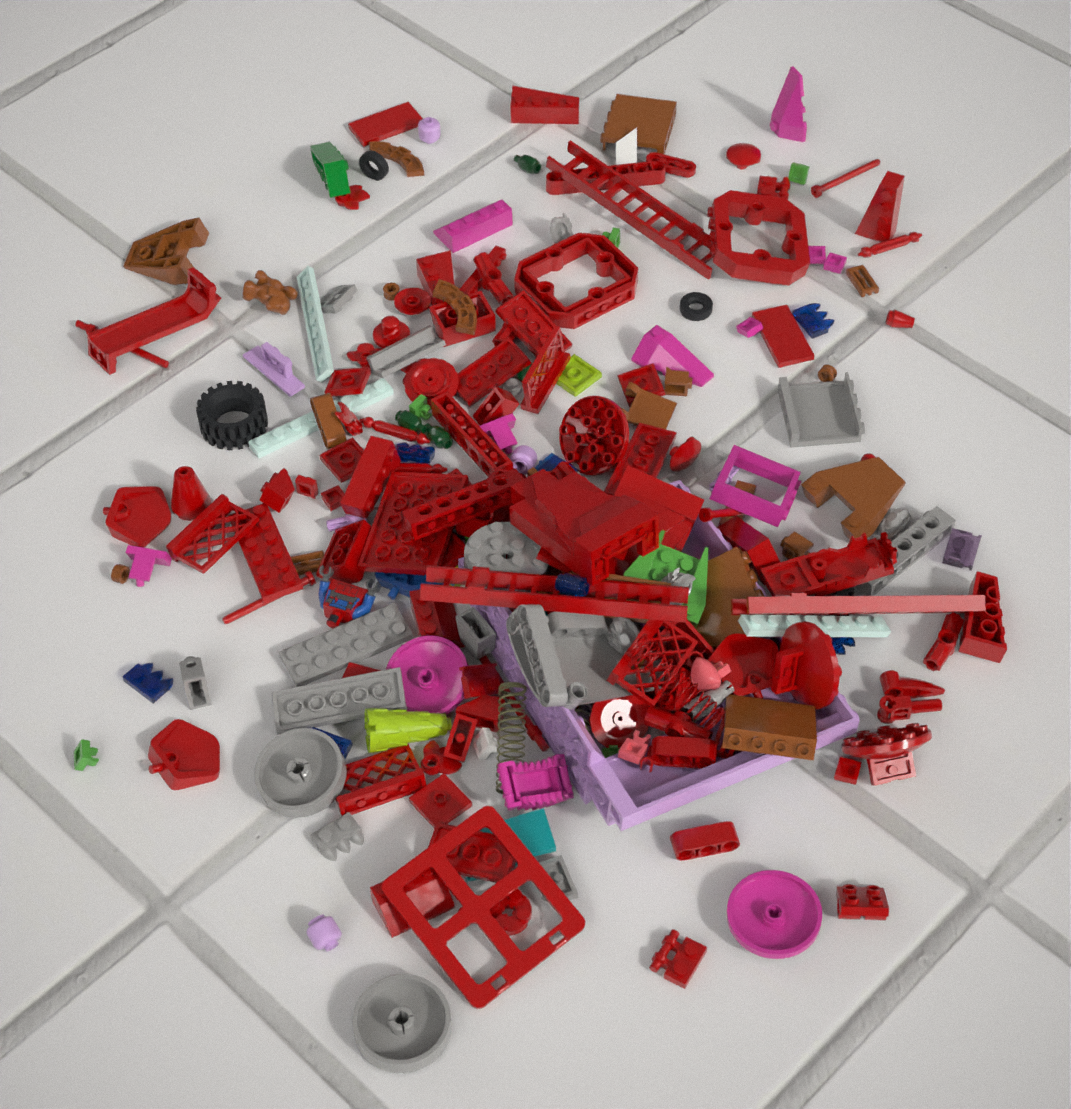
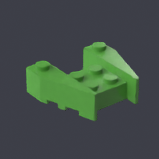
[623,530,709,629]

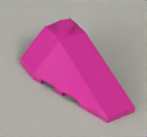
[770,66,807,142]
[631,325,714,387]

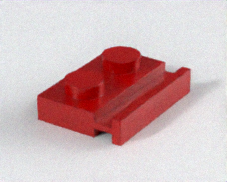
[459,663,501,699]

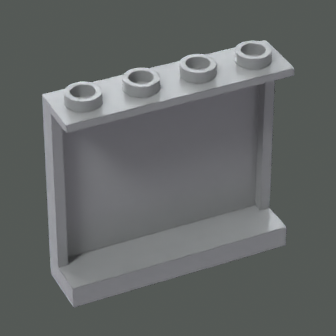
[778,372,865,448]

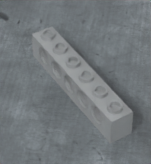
[855,506,956,596]

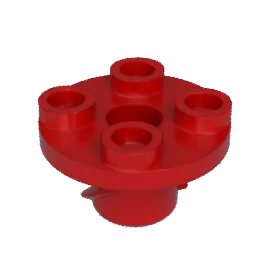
[373,316,410,349]

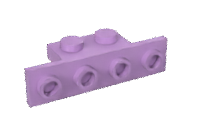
[243,342,305,397]

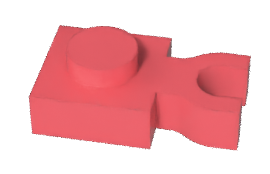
[618,730,651,765]

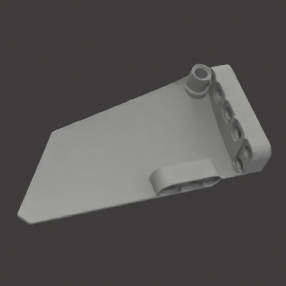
[506,604,669,710]

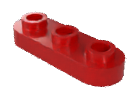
[646,152,696,178]

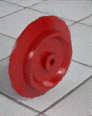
[404,358,459,406]
[589,695,649,748]

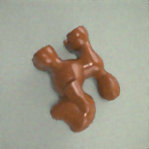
[242,270,298,315]

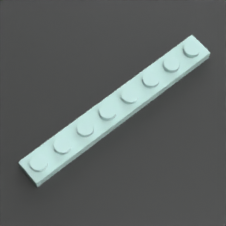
[297,266,334,383]
[248,378,394,458]
[738,615,891,637]

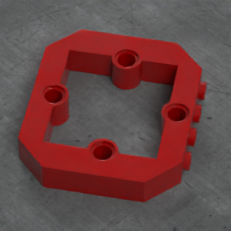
[707,190,810,286]
[514,233,639,329]

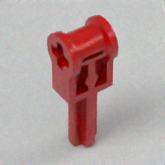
[877,695,943,724]

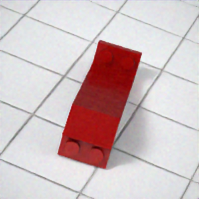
[87,267,221,375]

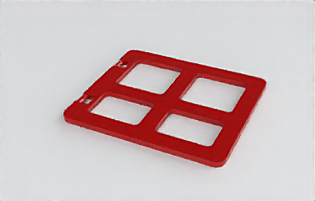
[382,806,585,1009]

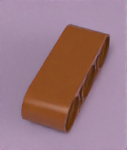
[310,393,346,449]

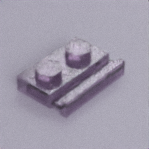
[942,528,982,571]

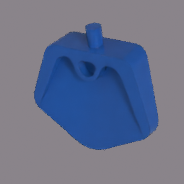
[375,572,444,600]

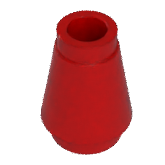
[886,309,915,328]

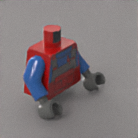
[318,565,382,629]

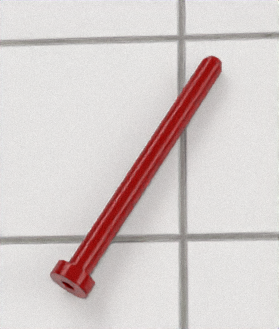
[811,159,881,198]
[699,507,746,522]
[222,571,316,624]

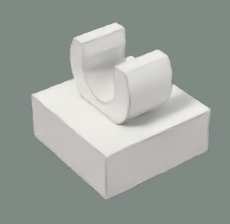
[472,728,501,759]

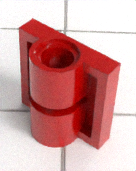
[836,884,889,921]

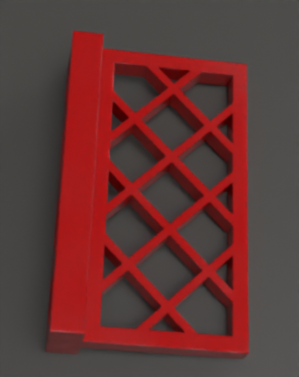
[520,325,571,414]
[166,494,259,574]
[606,620,698,708]
[335,744,426,816]

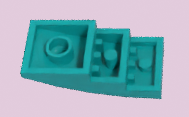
[465,808,556,882]

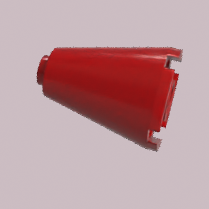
[171,466,211,521]

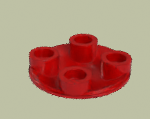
[726,143,761,170]
[669,436,701,472]

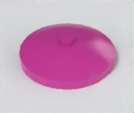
[386,636,469,715]
[726,870,822,959]

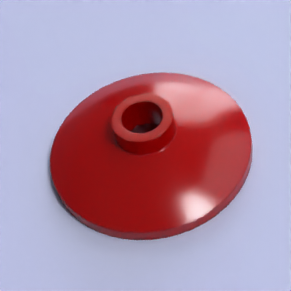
[394,287,431,315]

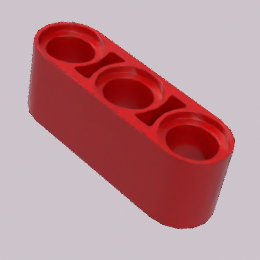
[650,736,717,769]
[670,821,740,861]

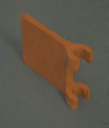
[620,382,677,429]

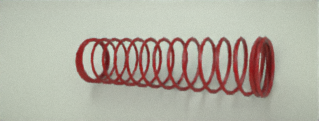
[626,634,726,731]

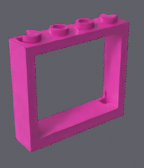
[709,445,802,527]

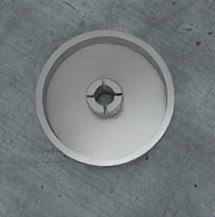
[464,522,549,593]
[254,728,346,818]
[352,974,452,1073]

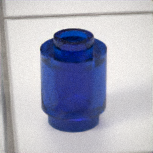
[555,573,590,597]

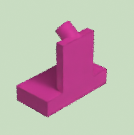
[480,413,517,454]
[125,545,172,587]

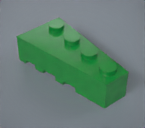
[310,141,351,198]

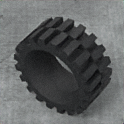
[196,381,268,450]

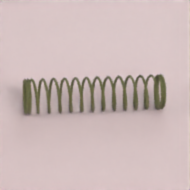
[495,682,527,795]

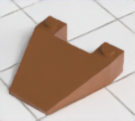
[123,217,209,285]
[801,457,906,539]

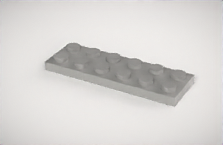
[279,602,413,687]
[272,667,407,734]

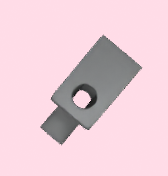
[456,607,496,659]
[179,656,212,710]

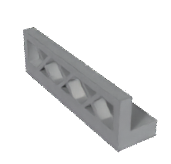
[367,325,446,378]

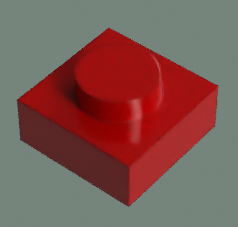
[295,475,318,499]
[321,485,345,511]
[834,757,862,785]

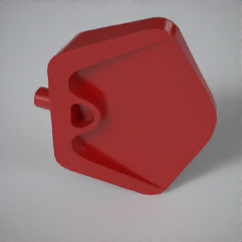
[103,486,171,548]
[707,633,778,699]
[148,719,220,790]

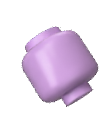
[418,117,441,144]
[510,445,537,475]
[306,914,342,952]

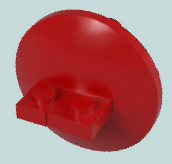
[559,396,629,475]
[771,621,842,710]
[841,723,932,786]

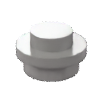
[503,378,522,396]

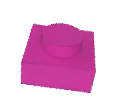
[809,246,826,264]
[823,252,847,274]
[736,317,763,338]

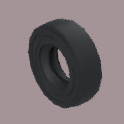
[359,150,389,181]
[680,292,713,321]

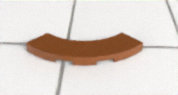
[369,141,424,177]
[433,279,477,335]

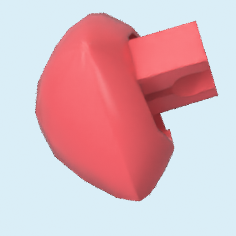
[690,657,731,692]

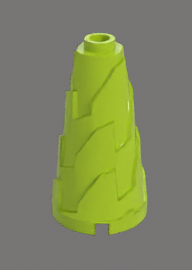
[364,708,451,753]

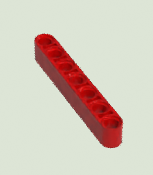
[546,161,666,195]

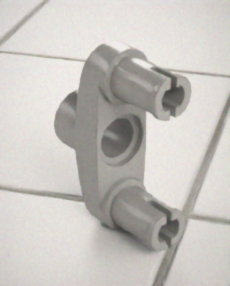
[681,680,734,723]

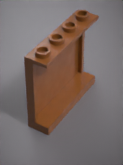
[600,94,677,154]
[696,547,765,650]
[722,695,817,761]

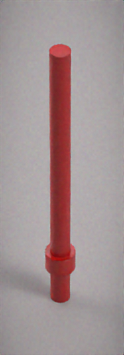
[75,320,169,368]
[479,655,549,752]

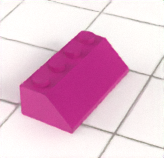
[433,199,513,253]

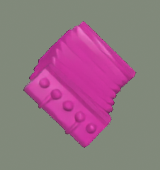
[497,754,574,811]

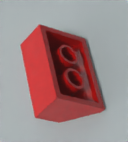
[429,291,496,347]
[316,519,372,584]
[409,589,465,648]
[370,869,455,938]

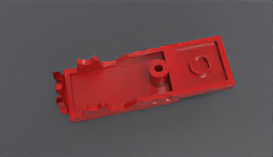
[760,532,897,597]

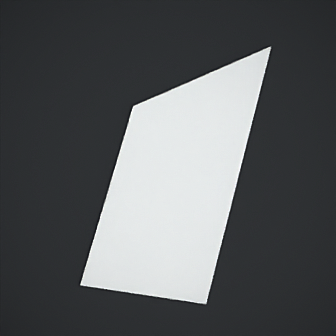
[616,128,637,165]

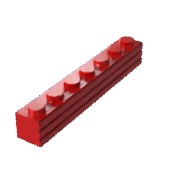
[459,245,507,295]

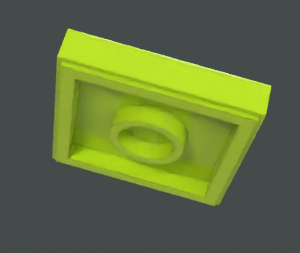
[556,354,602,397]

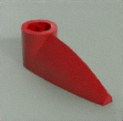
[880,670,945,699]

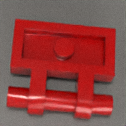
[757,176,790,200]
[649,929,707,989]

